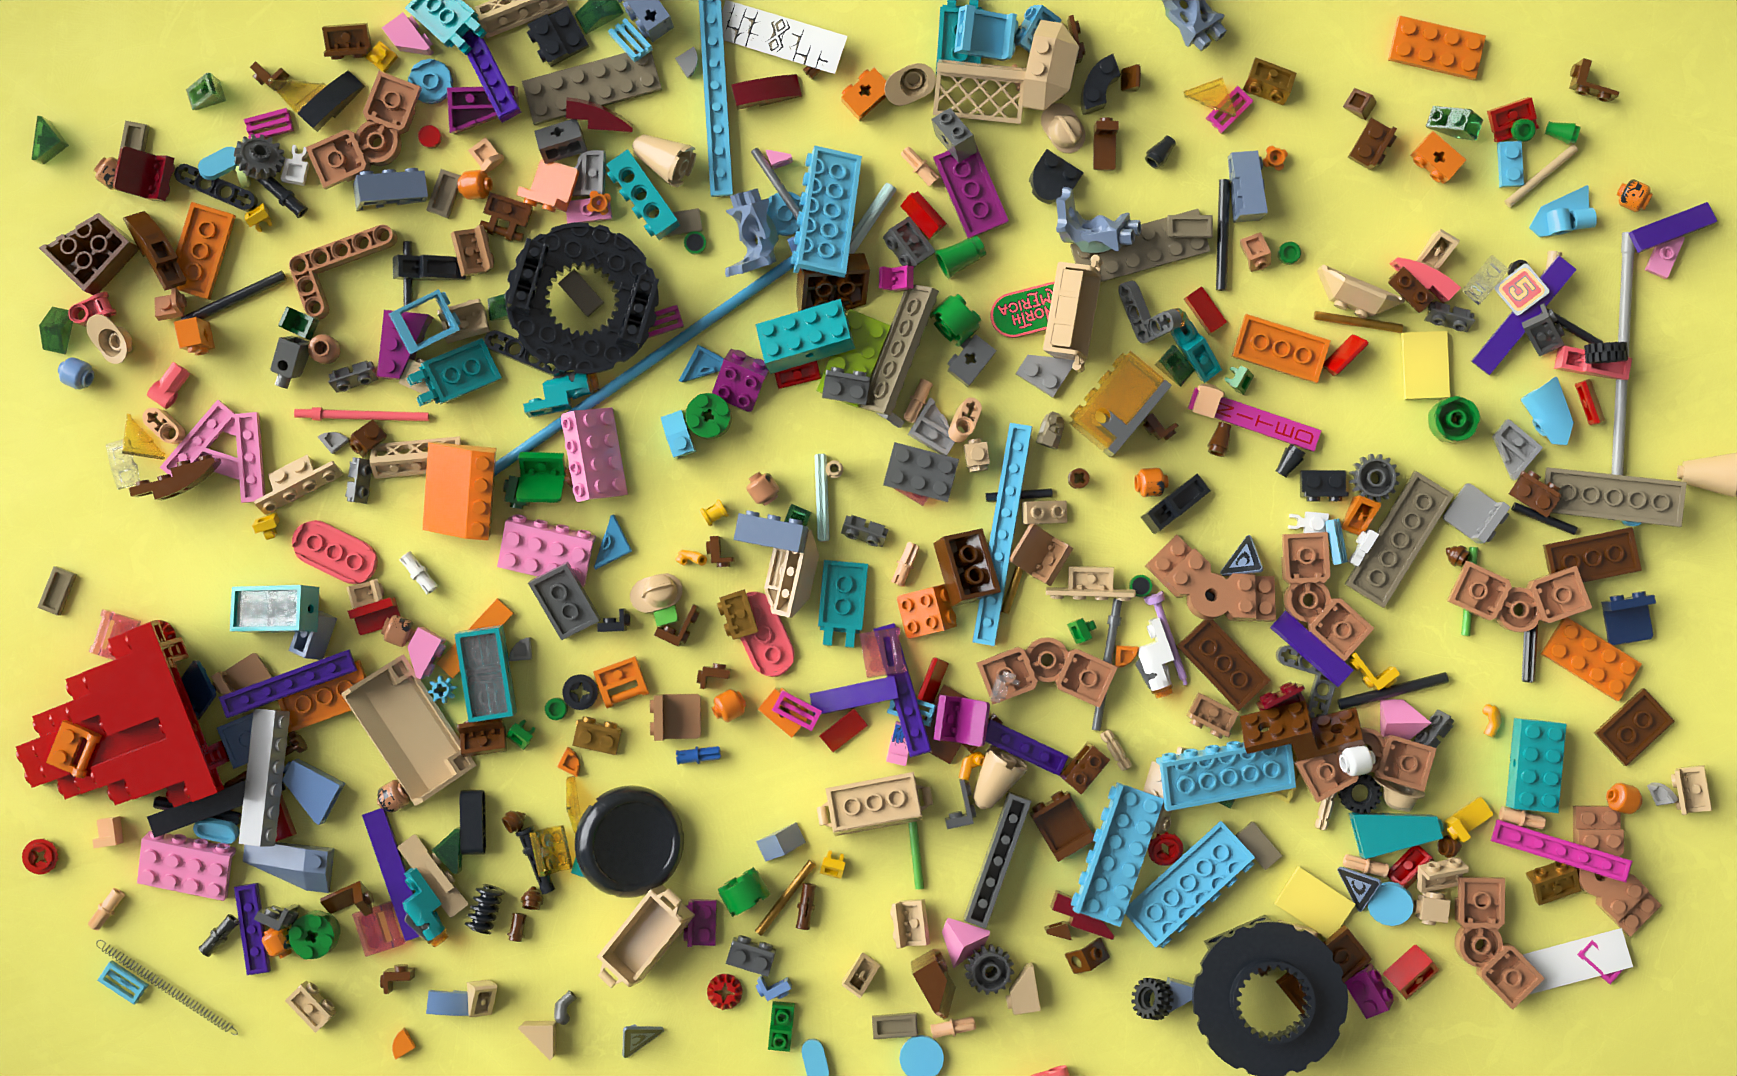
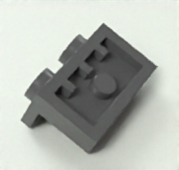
[883,217,935,268]
[1522,303,1565,356]
[822,367,870,406]
[254,904,299,931]
[726,935,776,977]

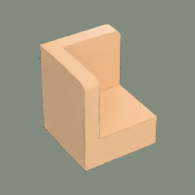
[93,816,124,848]

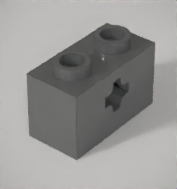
[931,108,977,163]
[534,119,587,164]
[947,334,997,387]

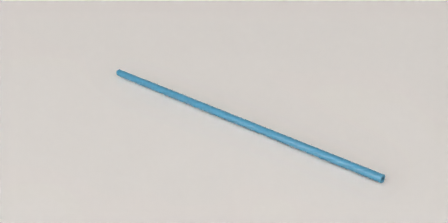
[495,222,855,476]

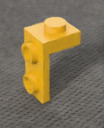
[1349,652,1400,690]
[1444,797,1493,843]

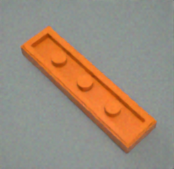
[436,598,514,679]

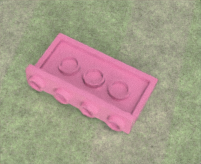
[561,407,628,502]
[497,514,596,587]
[137,831,236,901]

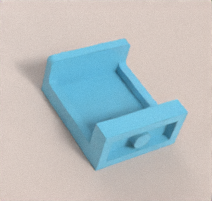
[954,5,1018,61]

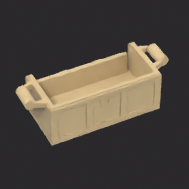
[1043,255,1103,373]
[817,772,933,836]
[597,885,695,988]

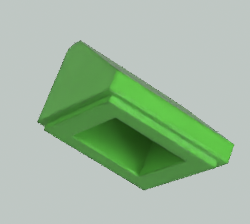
[654,605,680,627]

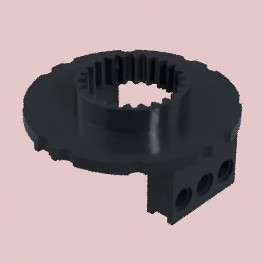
[505,222,659,375]
[1192,915,1348,1076]

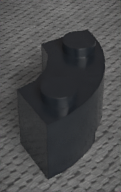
[1081,53,1121,115]

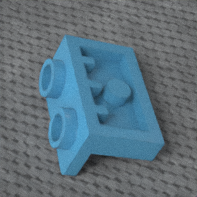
[1014,5,1062,53]

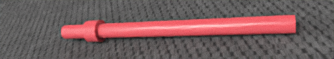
[294,407,429,421]

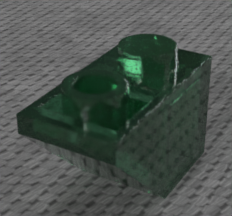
[1426,106,1483,140]

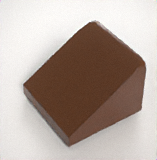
[1121,64,1141,92]
[1343,88,1376,120]
[1044,921,1072,940]

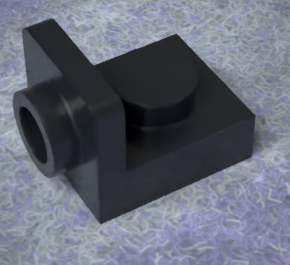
[597,608,630,632]

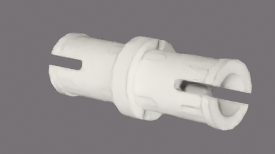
[399,551,438,595]

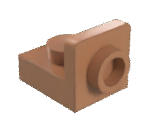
[1240,232,1271,272]
[155,287,187,321]

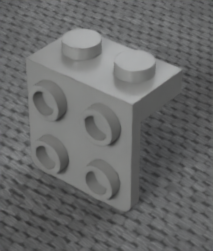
[1443,483,1510,544]

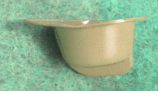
[884,63,936,106]
[1041,103,1085,153]
[86,314,133,364]
[630,573,682,613]
[1374,775,1425,812]

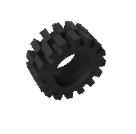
[1584,342,1628,364]
[1338,774,1382,814]
[1131,978,1174,1020]

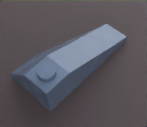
[243,842,335,893]

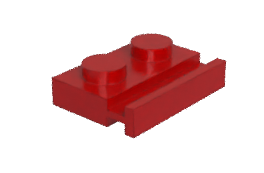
[1487,97,1539,143]

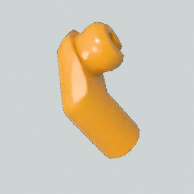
[676,550,707,566]
[1483,704,1502,738]
[958,752,985,780]

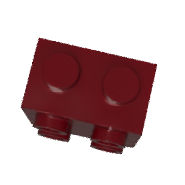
[113,146,175,201]
[1256,681,1309,711]

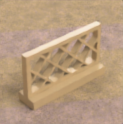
[933,59,1027,124]

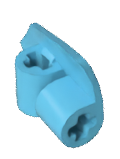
[1529,185,1597,237]
[1520,377,1574,445]

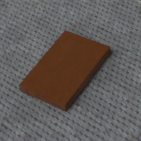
[924,684,969,764]
[1594,688,1675,766]

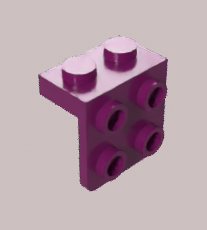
[712,348,769,412]
[934,695,990,747]

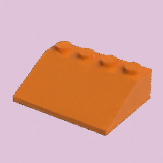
[423,442,497,540]

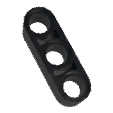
[459,790,486,855]

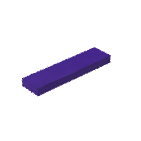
[1628,202,1717,253]
[1270,610,1353,687]
[810,676,900,716]
[985,719,1069,776]
[234,883,271,975]

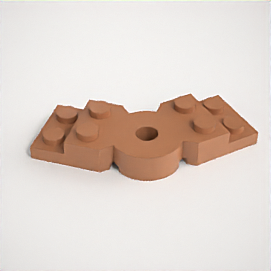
[306,71,422,190]
[1281,532,1374,662]
[1145,535,1276,622]
[1447,561,1592,632]
[976,637,1118,708]
[1294,727,1437,803]
[1573,806,1662,937]
[1455,877,1545,1010]

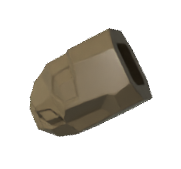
[1035,411,1064,450]

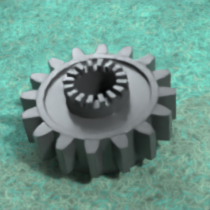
[234,134,285,180]
[1349,454,1400,502]
[964,944,1014,995]

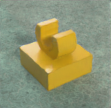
[365,41,398,73]
[245,203,272,232]
[252,512,280,540]
[820,850,846,879]

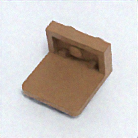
[1010,523,1073,586]
[211,653,272,695]
[650,694,701,741]

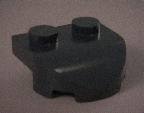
[1029,149,1084,204]

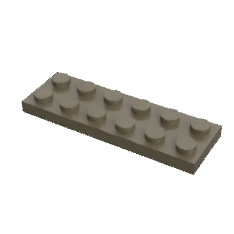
[522,48,662,125]
[1070,209,1210,283]
[860,284,939,416]
[1544,467,1687,527]
[1345,471,1454,608]

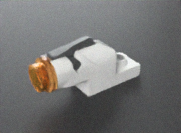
[1135,617,1174,699]

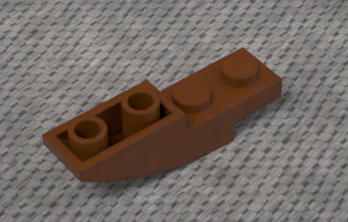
[123,211,187,291]
[129,455,221,501]

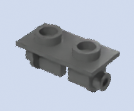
[1424,301,1475,332]
[328,360,378,393]
[345,457,372,504]
[841,515,889,547]
[1414,709,1454,748]

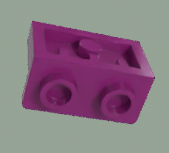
[683,899,717,947]

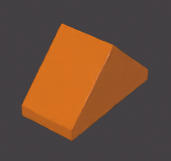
[1341,496,1381,535]

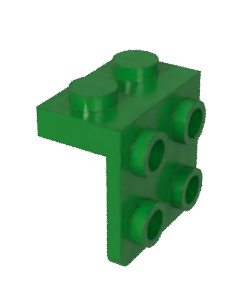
[516,452,566,503]

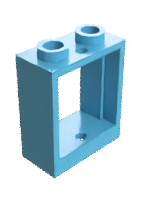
[389,289,461,354]

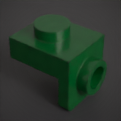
[278,306,319,341]
[503,475,530,510]

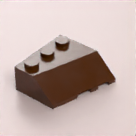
[796,253,870,311]
[911,949,956,1020]

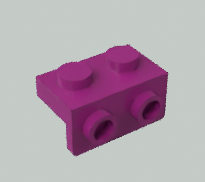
[1345,963,1394,1019]

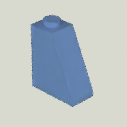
[282,758,345,825]

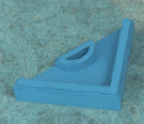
[679,345,724,383]
[594,514,632,570]

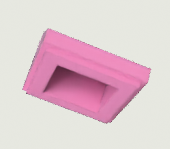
[766,150,793,170]

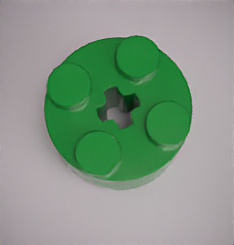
[930,294,981,347]
[685,393,732,440]
[1428,396,1480,443]
[718,867,771,917]
[289,910,341,959]

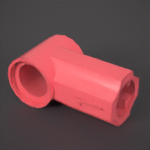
[147,362,191,409]

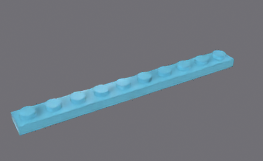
[699,0,733,197]
[973,423,1032,646]

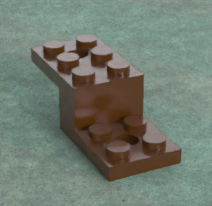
[1240,700,1365,761]

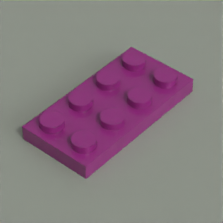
[933,143,1009,239]

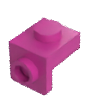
[879,265,914,292]

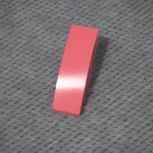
[1389,257,1461,303]
[1554,346,1632,380]

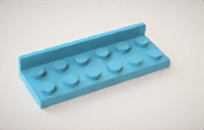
[791,146,862,278]
[1156,741,1296,811]
[1071,782,1164,927]
[1125,821,1255,948]

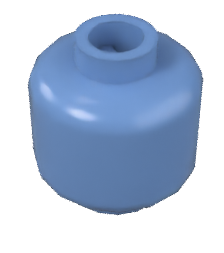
[58,357,94,390]

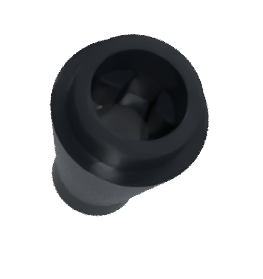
[1145,135,1176,169]
[1275,444,1306,478]

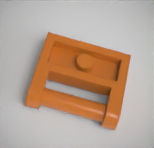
[593,656,649,709]
[46,720,102,778]

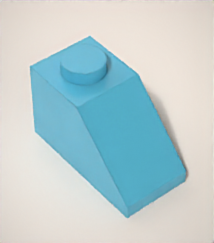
[661,410,696,459]

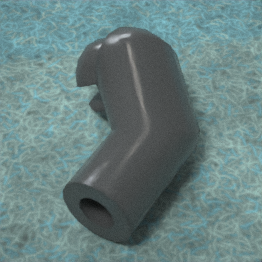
[554,990,577,1025]

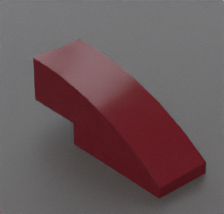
[731,74,802,110]
[566,97,633,132]
[1050,890,1114,940]

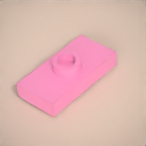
[566,198,612,223]
[1645,236,1685,279]

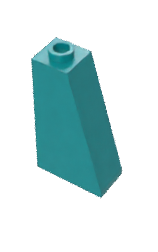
[1348,812,1444,859]

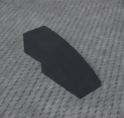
[297,70,365,132]
[393,255,466,280]
[1141,473,1211,534]

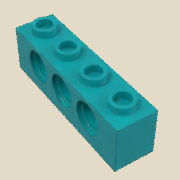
[606,149,681,240]

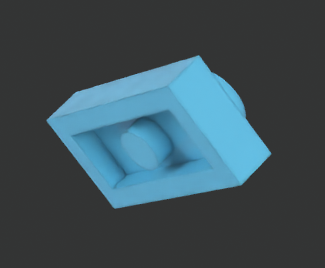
[1497,141,1524,188]

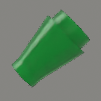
[1545,121,1581,145]

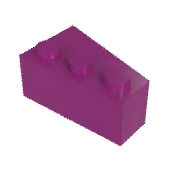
[447,86,519,134]
[377,310,434,380]

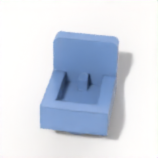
[756,976,792,1001]

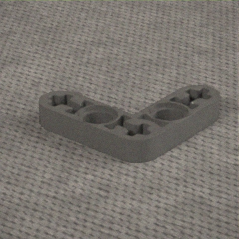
[1119,280,1182,343]
[1276,645,1336,718]

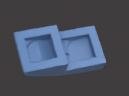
[426,990,469,1016]

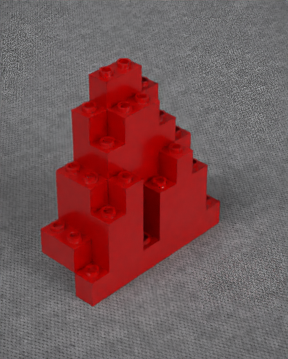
[15,620,230,808]

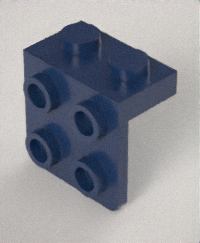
[1601,591,1656,645]
[181,660,216,720]

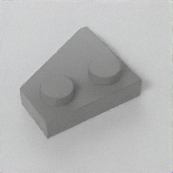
[572,150,606,196]
[1016,355,1075,398]
[908,398,955,456]
[1492,419,1543,481]

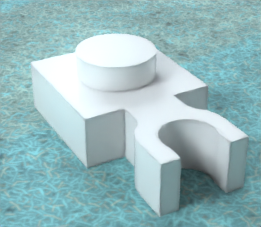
[281,145,309,186]
[1288,512,1329,533]
[1348,529,1379,566]

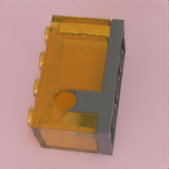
[1069,351,1172,457]

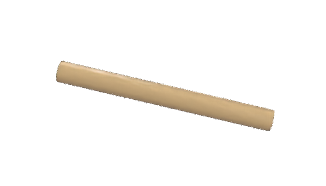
[1504,144,1578,208]

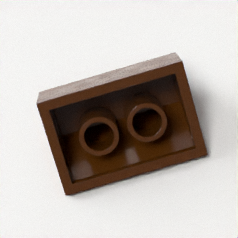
[933,528,1001,607]

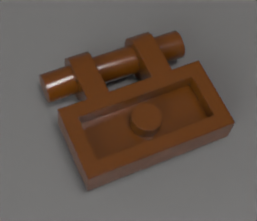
[479,192,533,242]

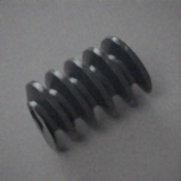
[465,884,505,934]

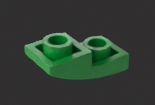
[768,1001,795,1052]

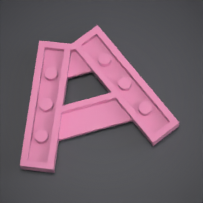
[160,400,265,503]

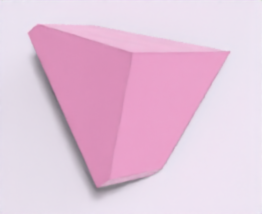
[1380,699,1431,740]
[942,918,990,968]

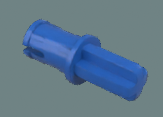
[676,746,721,765]

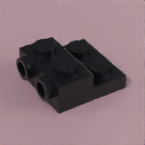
[527,6,590,67]

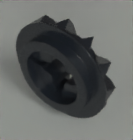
[562,674,598,710]

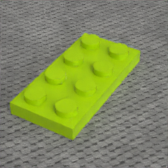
[816,309,891,408]

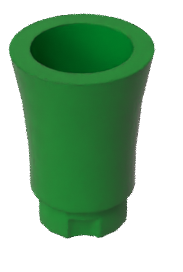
[935,236,986,279]

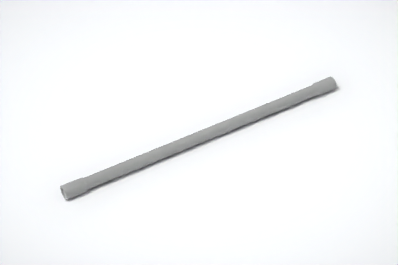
[1608,232,1635,520]

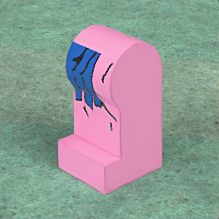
[886,721,909,766]

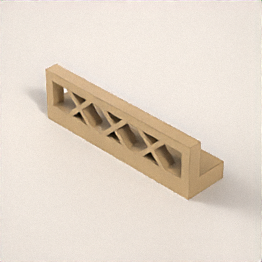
[475,0,569,38]
[370,436,461,479]

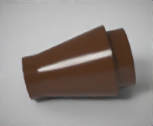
[1207,422,1231,457]

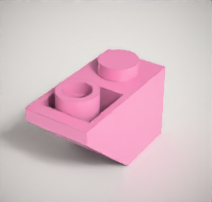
[382,12,434,56]
[408,627,446,679]

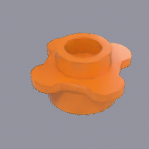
[1263,146,1288,171]
[587,190,611,215]

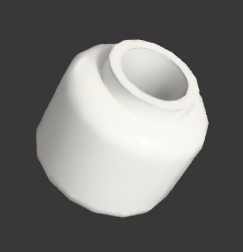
[1339,745,1375,776]

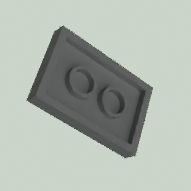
[883,442,959,503]
[528,562,601,640]

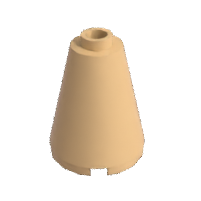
[632,134,696,187]
[1677,453,1737,497]
[973,745,1028,809]

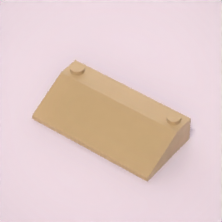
[341,654,477,806]

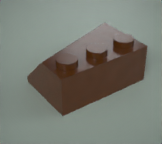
[39,213,139,295]

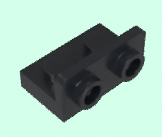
[1300,470,1349,502]

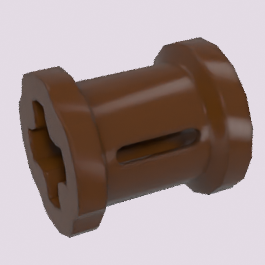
[1068,468,1090,489]

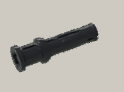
[515,826,555,895]

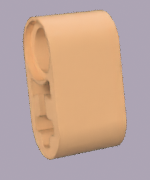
[948,398,982,443]
[142,408,186,444]

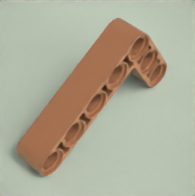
[289,225,398,319]

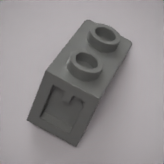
[945,779,976,829]

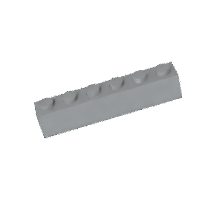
[238,709,290,847]

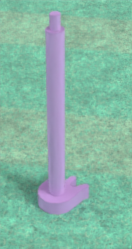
[1144,591,1188,685]

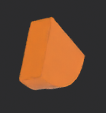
[1115,645,1139,668]
[557,747,580,777]
[392,1028,416,1060]

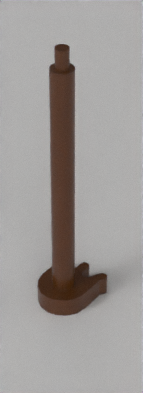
[223,731,307,788]

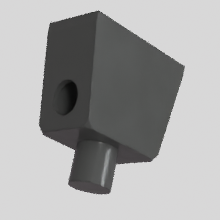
[270,336,310,389]

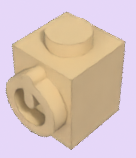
[964,438,990,472]
[1413,891,1450,925]

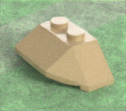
[1022,20,1079,111]
[1317,264,1405,319]
[764,530,819,618]

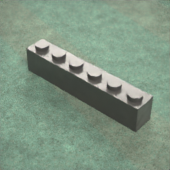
[964,791,1031,929]

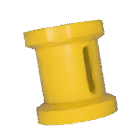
[700,499,729,526]

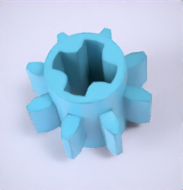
[428,676,457,704]

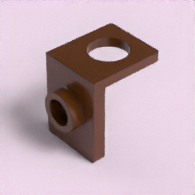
[1065,938,1110,974]

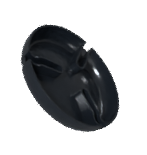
[575,785,684,898]

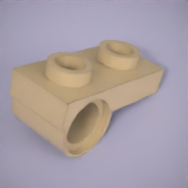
[1022,501,1067,525]

